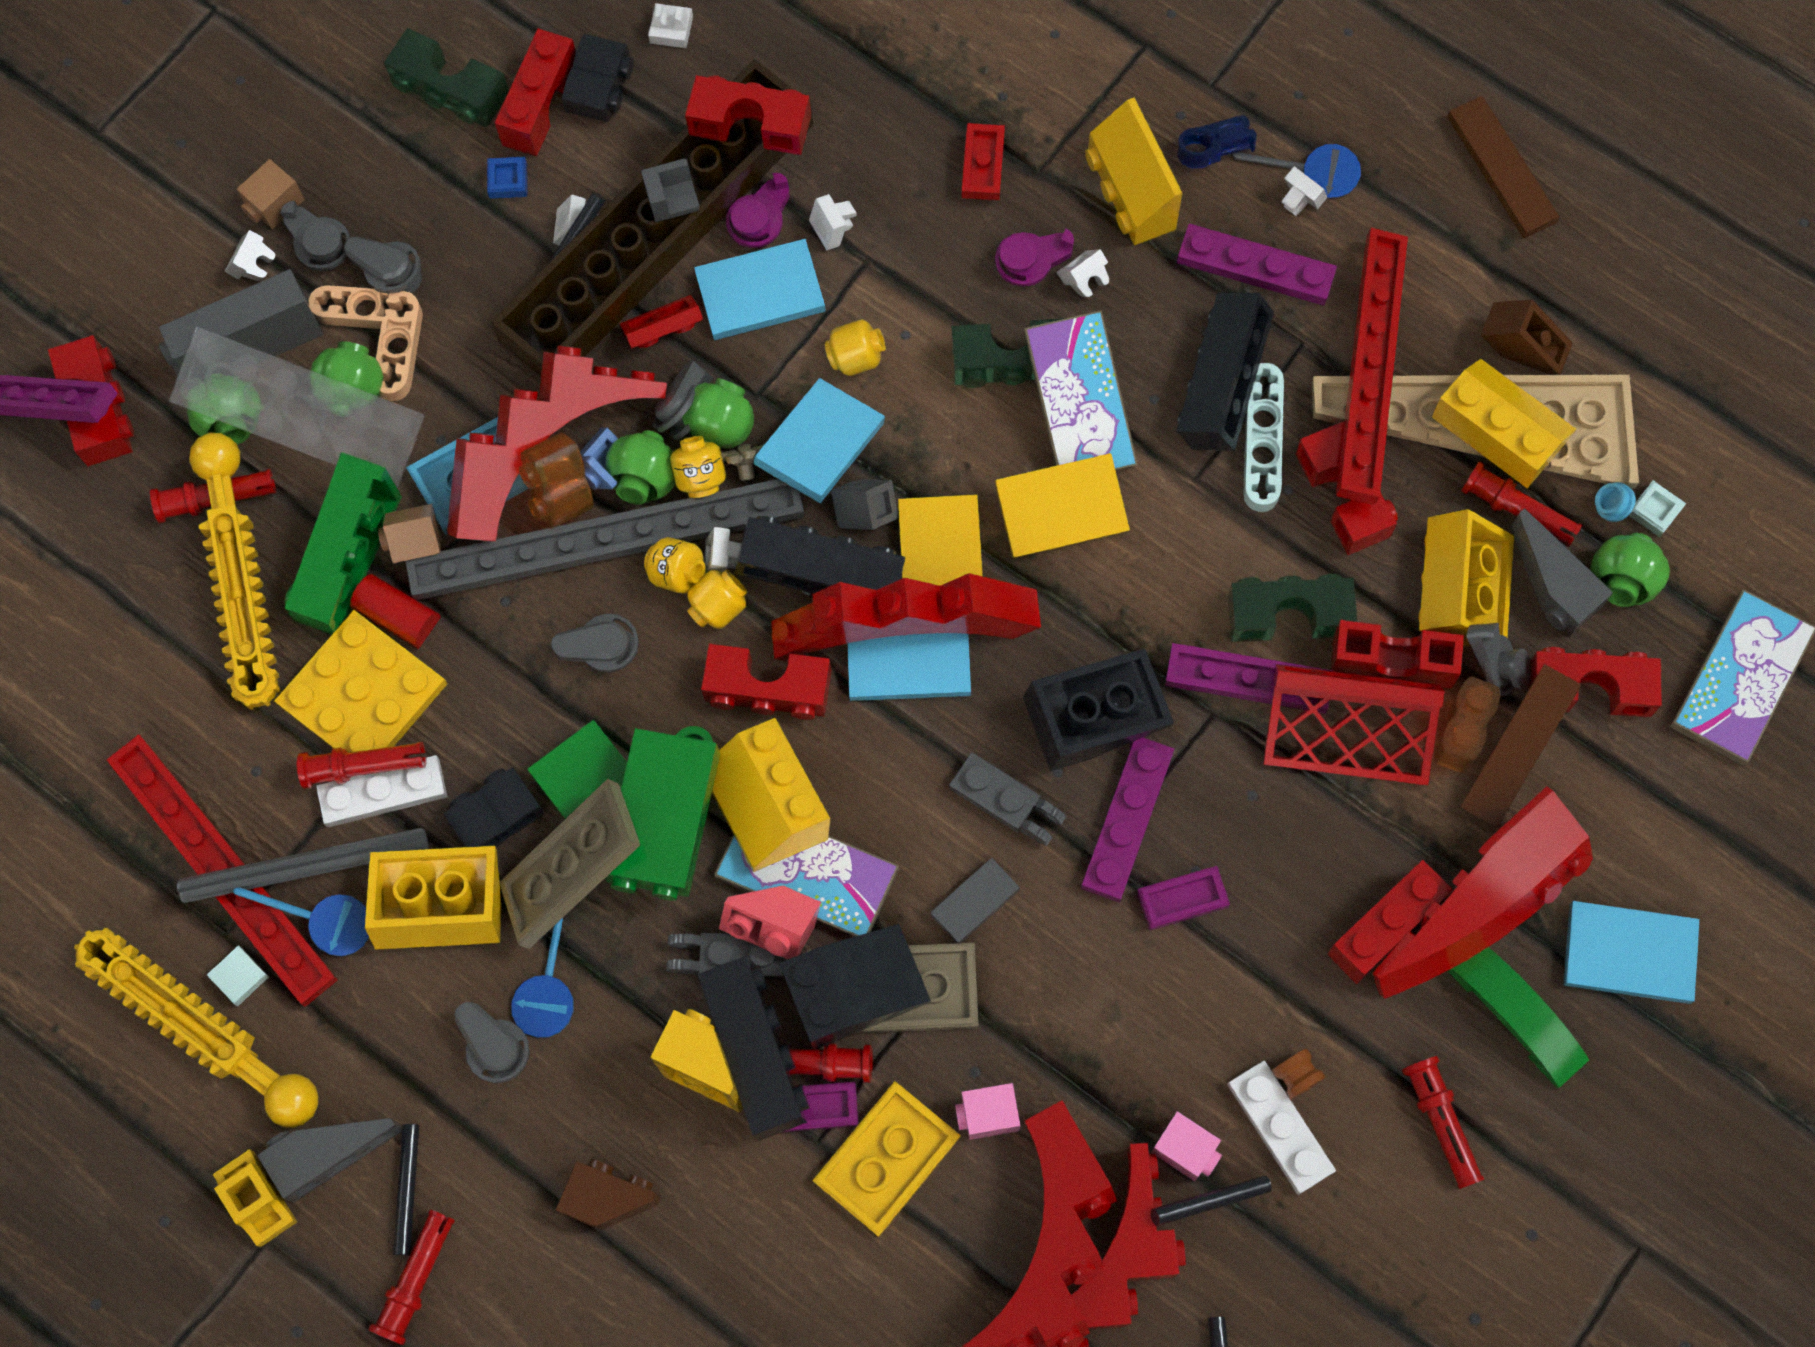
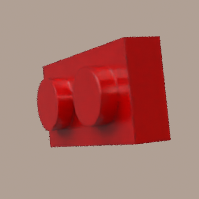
[962,123,1005,201]
[619,295,703,349]

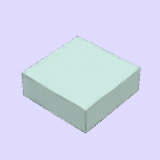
[1629,481,1686,537]
[207,945,269,1006]

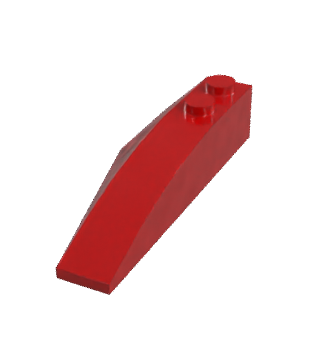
[1372,786,1593,999]

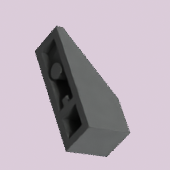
[1511,508,1613,636]
[257,1118,402,1203]

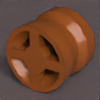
[1272,1048,1327,1100]

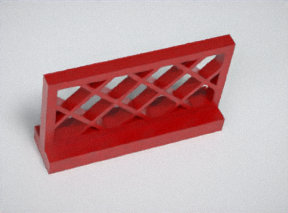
[1263,664,1445,785]

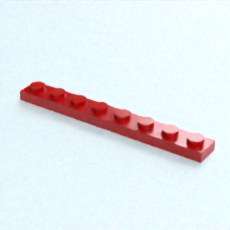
[1336,228,1408,505]
[106,734,338,1007]

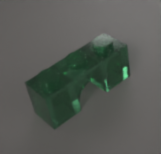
[384,28,509,128]
[951,318,1066,388]
[1228,574,1358,642]

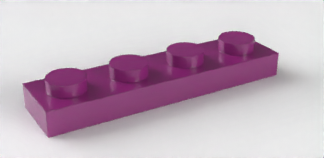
[1177,223,1337,306]
[0,375,118,423]
[1165,643,1333,714]
[1081,738,1175,903]

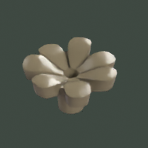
[721,444,764,481]

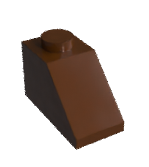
[1481,299,1573,375]

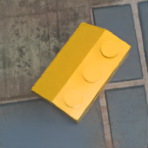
[1085,97,1182,246]
[1432,359,1577,489]
[1418,509,1514,646]
[712,718,830,872]
[365,846,502,950]
[650,1009,743,1113]

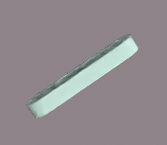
[1243,363,1284,512]

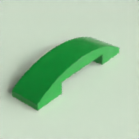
[1448,947,1589,1089]

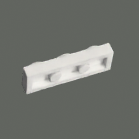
[316,755,447,828]
[1227,1060,1336,1195]

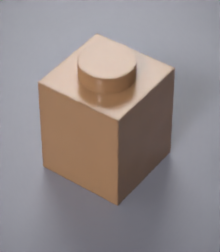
[236,159,305,230]
[378,504,442,563]

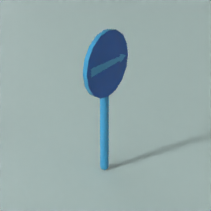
[233,887,369,957]
[512,918,574,1038]

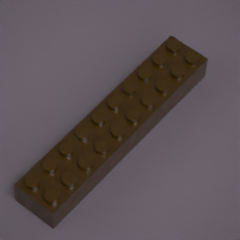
[491,59,813,377]

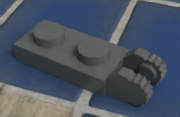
[949,752,1066,846]
[666,933,785,979]

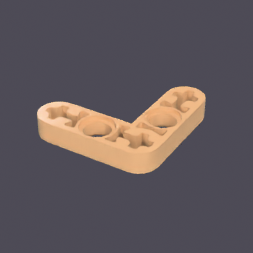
[309,285,423,401]

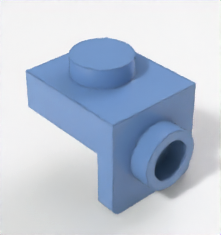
[571,428,618,490]

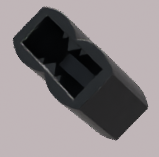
[562,34,634,122]
[444,768,545,847]

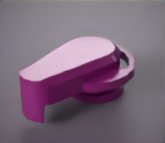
[726,173,790,248]
[995,229,1074,287]

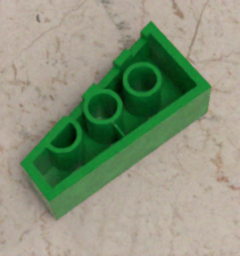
[285,452,402,635]

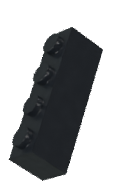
[1176,293,1275,451]
[734,516,905,594]
[697,956,810,1141]

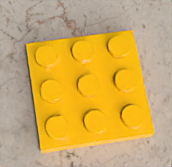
[274,610,448,753]

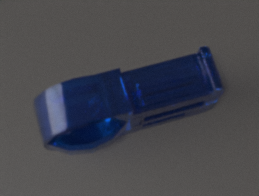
[1177,115,1257,169]

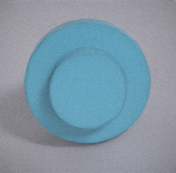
[1595,482,1636,522]

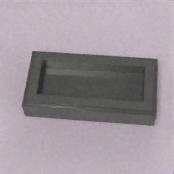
[930,858,1020,943]

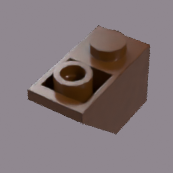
[556,1158,661,1230]

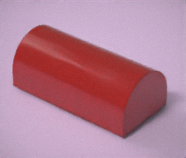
[350,574,441,649]

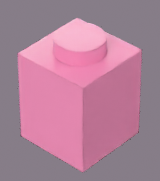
[955,1083,1020,1140]
[1151,1111,1222,1182]

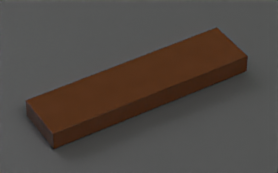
[1447,96,1560,239]
[1460,664,1581,828]

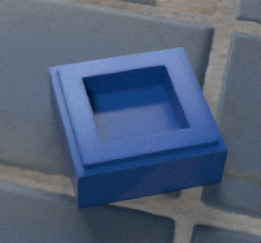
[487,157,527,199]

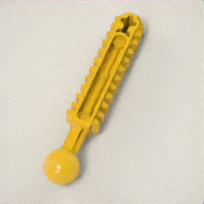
[189,432,280,710]
[74,928,318,1128]

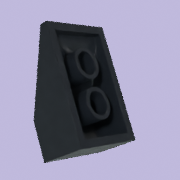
[1023,649,1174,771]
[779,924,931,1050]

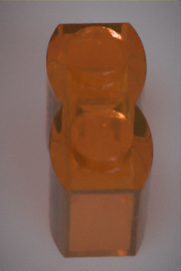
[519,432,593,529]
[1434,676,1500,773]

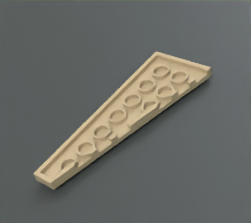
[1311,375,1639,489]

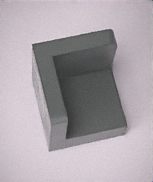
[641,159,699,222]
[831,479,899,530]

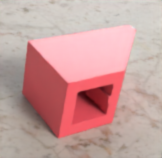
[719,885,821,959]

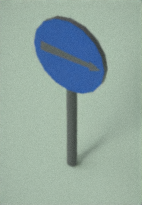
[1232,144,1361,199]

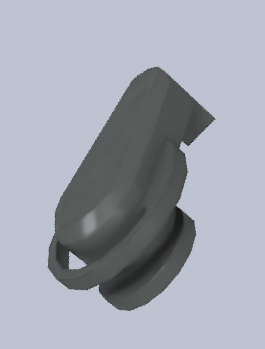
[280,201,351,271]
[344,237,422,294]
[653,360,714,440]
[551,614,639,673]
[1467,623,1531,696]
[454,1002,530,1084]

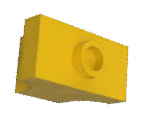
[213,1149,297,1247]

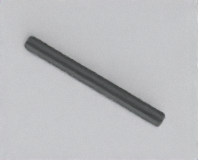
[177,828,428,903]

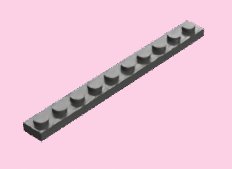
[406,479,805,600]

